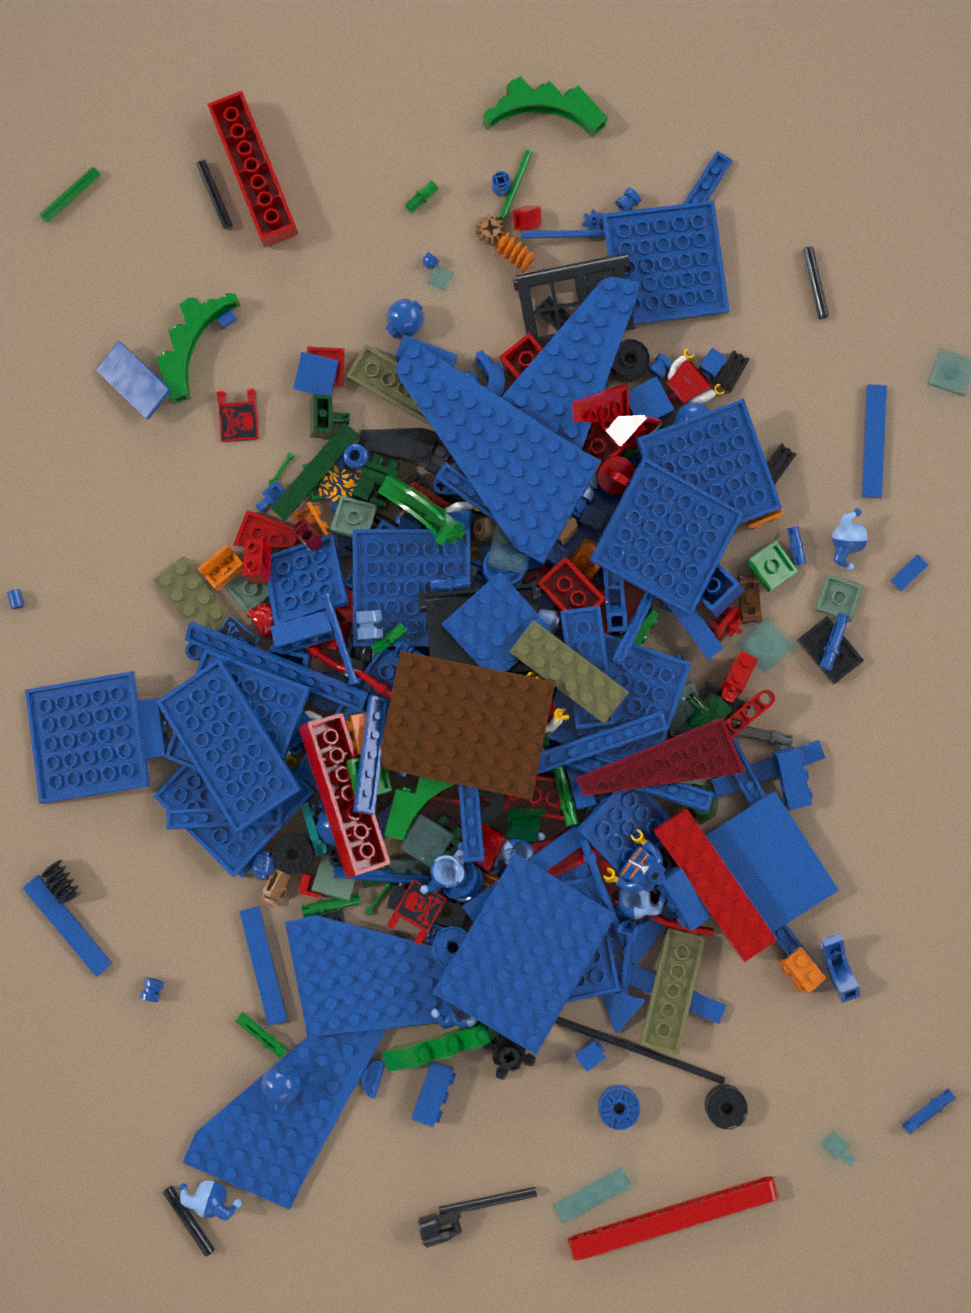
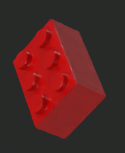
[537,556,606,611]

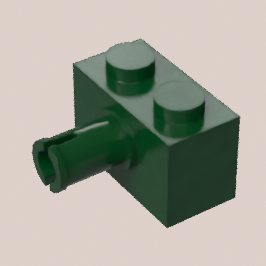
[310,394,350,439]
[685,692,732,729]

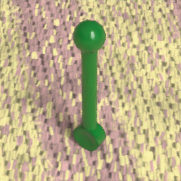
[268,453,294,485]
[365,882,393,915]

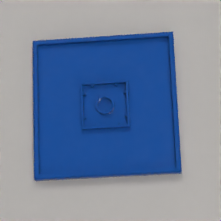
[705,791,839,933]

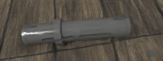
[734,724,793,747]

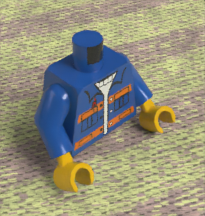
[603,830,665,893]

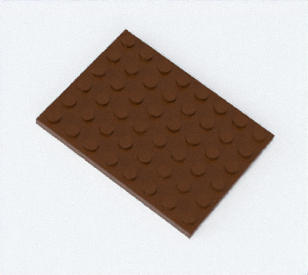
[380,651,556,800]

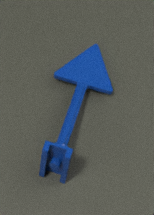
[602,917,649,1033]

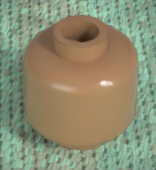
[473,517,502,543]

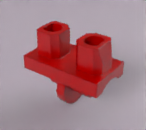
[708,606,742,641]

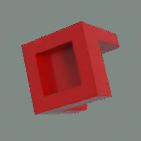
[512,205,542,231]
[298,873,323,899]

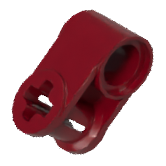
[288,515,322,551]

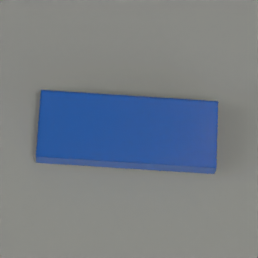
[890,554,928,592]

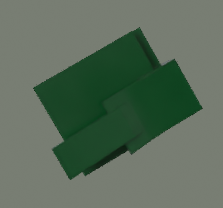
[506,806,545,842]

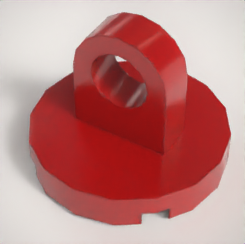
[596,455,635,495]

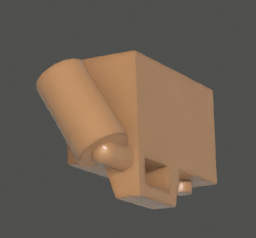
[261,868,291,907]

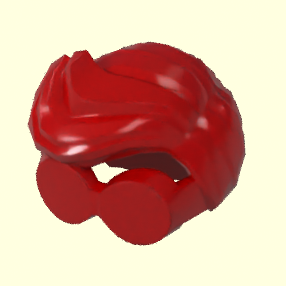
[246,603,274,639]

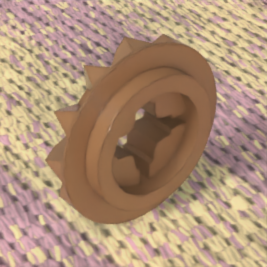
[476,215,505,245]

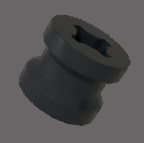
[329,846,343,867]

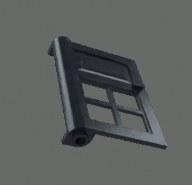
[513,252,635,348]
[418,581,541,666]

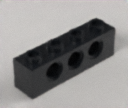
[386,883,466,928]

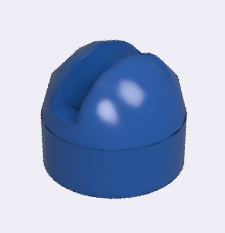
[423,252,439,269]

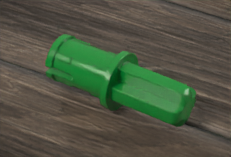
[405,180,439,213]
[371,623,408,655]

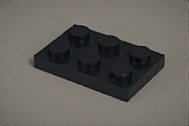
[797,616,864,685]

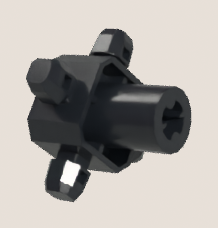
[482,1035,536,1080]

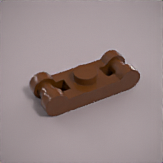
[738,574,762,624]

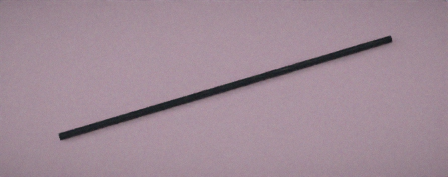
[555,1016,725,1084]

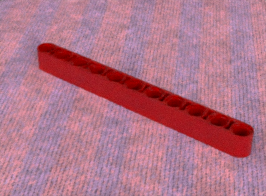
[567,1176,779,1261]

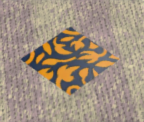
[317,465,360,503]

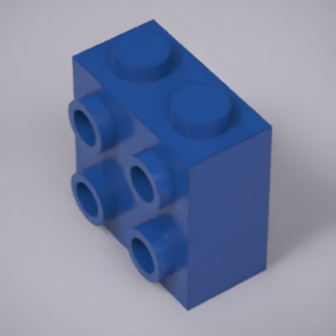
[629,376,674,420]

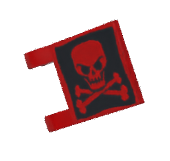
[217,387,259,442]
[387,879,447,945]

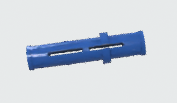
[819,613,850,671]
[901,1088,956,1135]

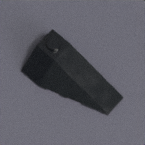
[358,428,439,468]

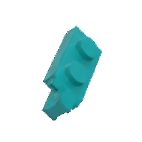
[301,802,327,856]

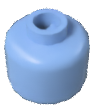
[538,609,562,635]

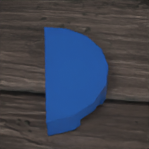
[361,1059,385,1099]

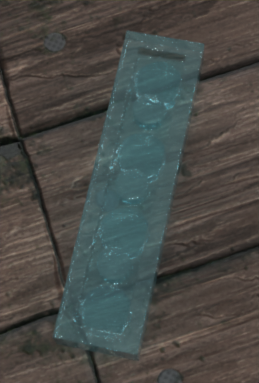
[553,1166,632,1224]

